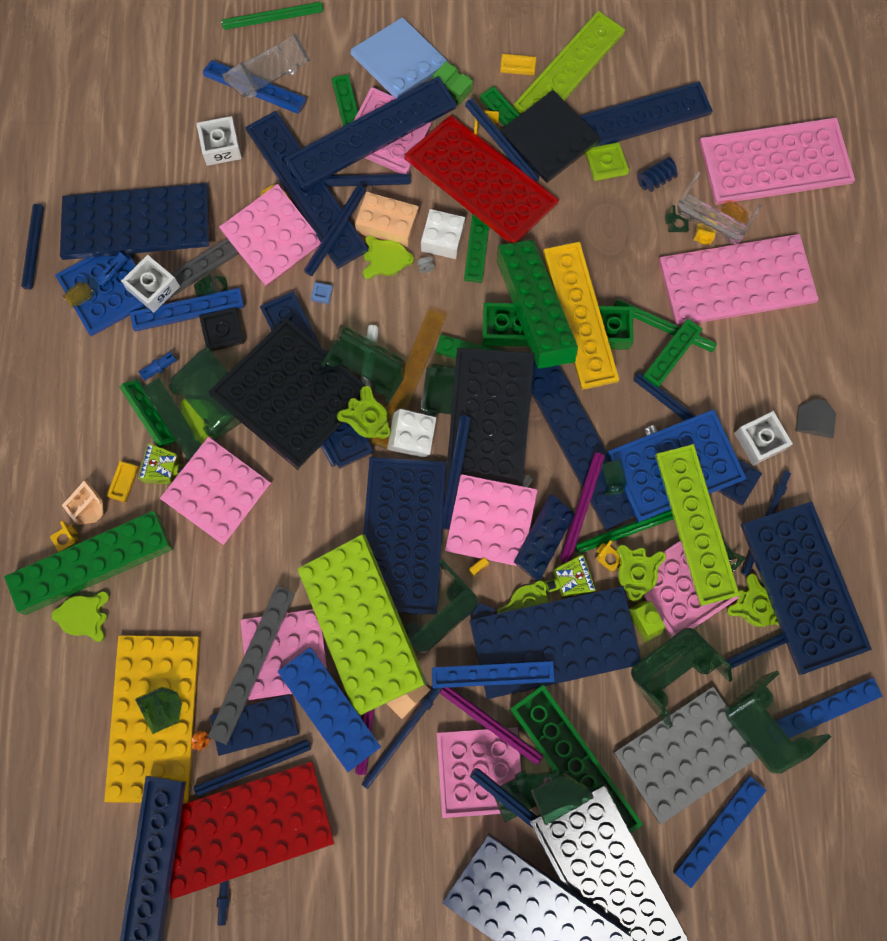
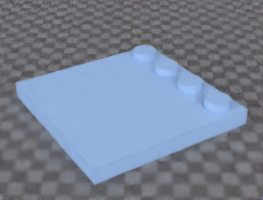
[350,17,449,98]

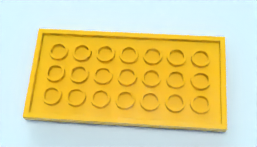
[104,636,200,803]

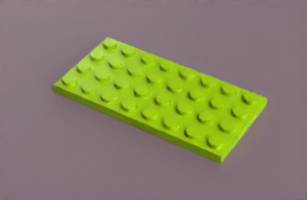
[297,535,427,716]

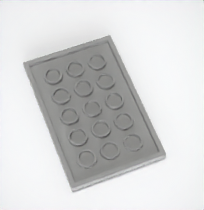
[613,687,761,824]

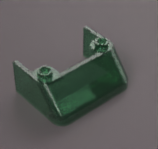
[321,325,405,403]
[404,558,478,653]
[631,628,733,729]
[725,671,831,774]
[494,770,593,825]

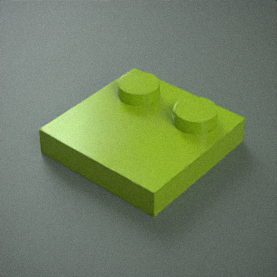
[585,142,629,181]

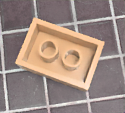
[355,192,419,248]

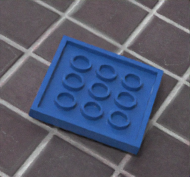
[55,254,146,337]

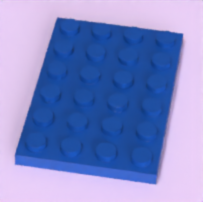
[608,409,746,523]

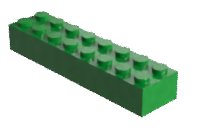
[497,240,578,369]
[482,303,634,350]
[4,511,174,615]
[509,685,643,833]

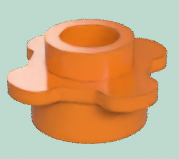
[191,730,210,751]

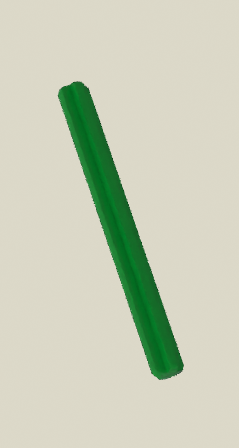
[221,2,323,30]
[614,299,717,352]
[575,510,674,553]

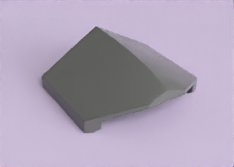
[795,399,836,438]

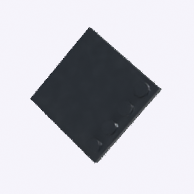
[500,90,601,183]

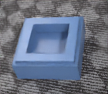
[311,282,333,304]

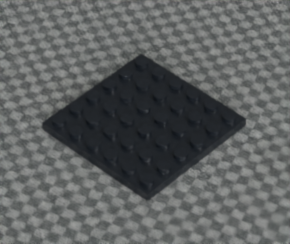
[208,318,366,470]

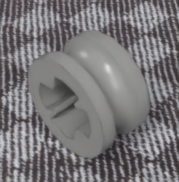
[417,257,435,273]

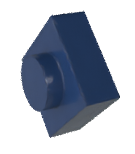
[470,603,495,620]

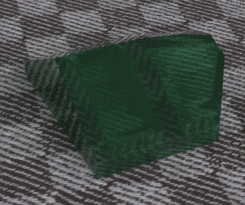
[135,687,182,734]

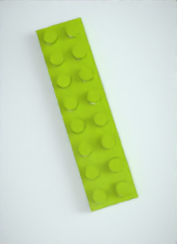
[513,11,626,114]
[655,444,740,606]

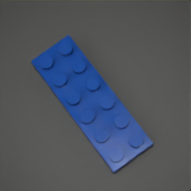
[277,647,381,772]

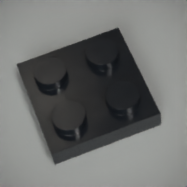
[199,307,244,352]

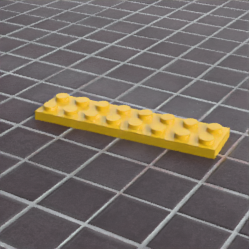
[543,242,619,390]

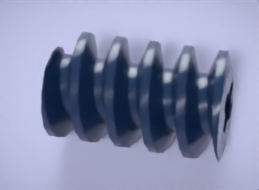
[637,156,678,192]

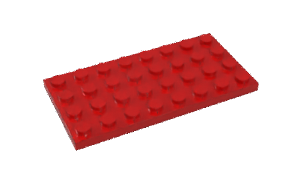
[404,115,559,243]
[169,762,335,900]

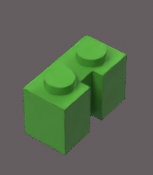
[432,62,473,105]

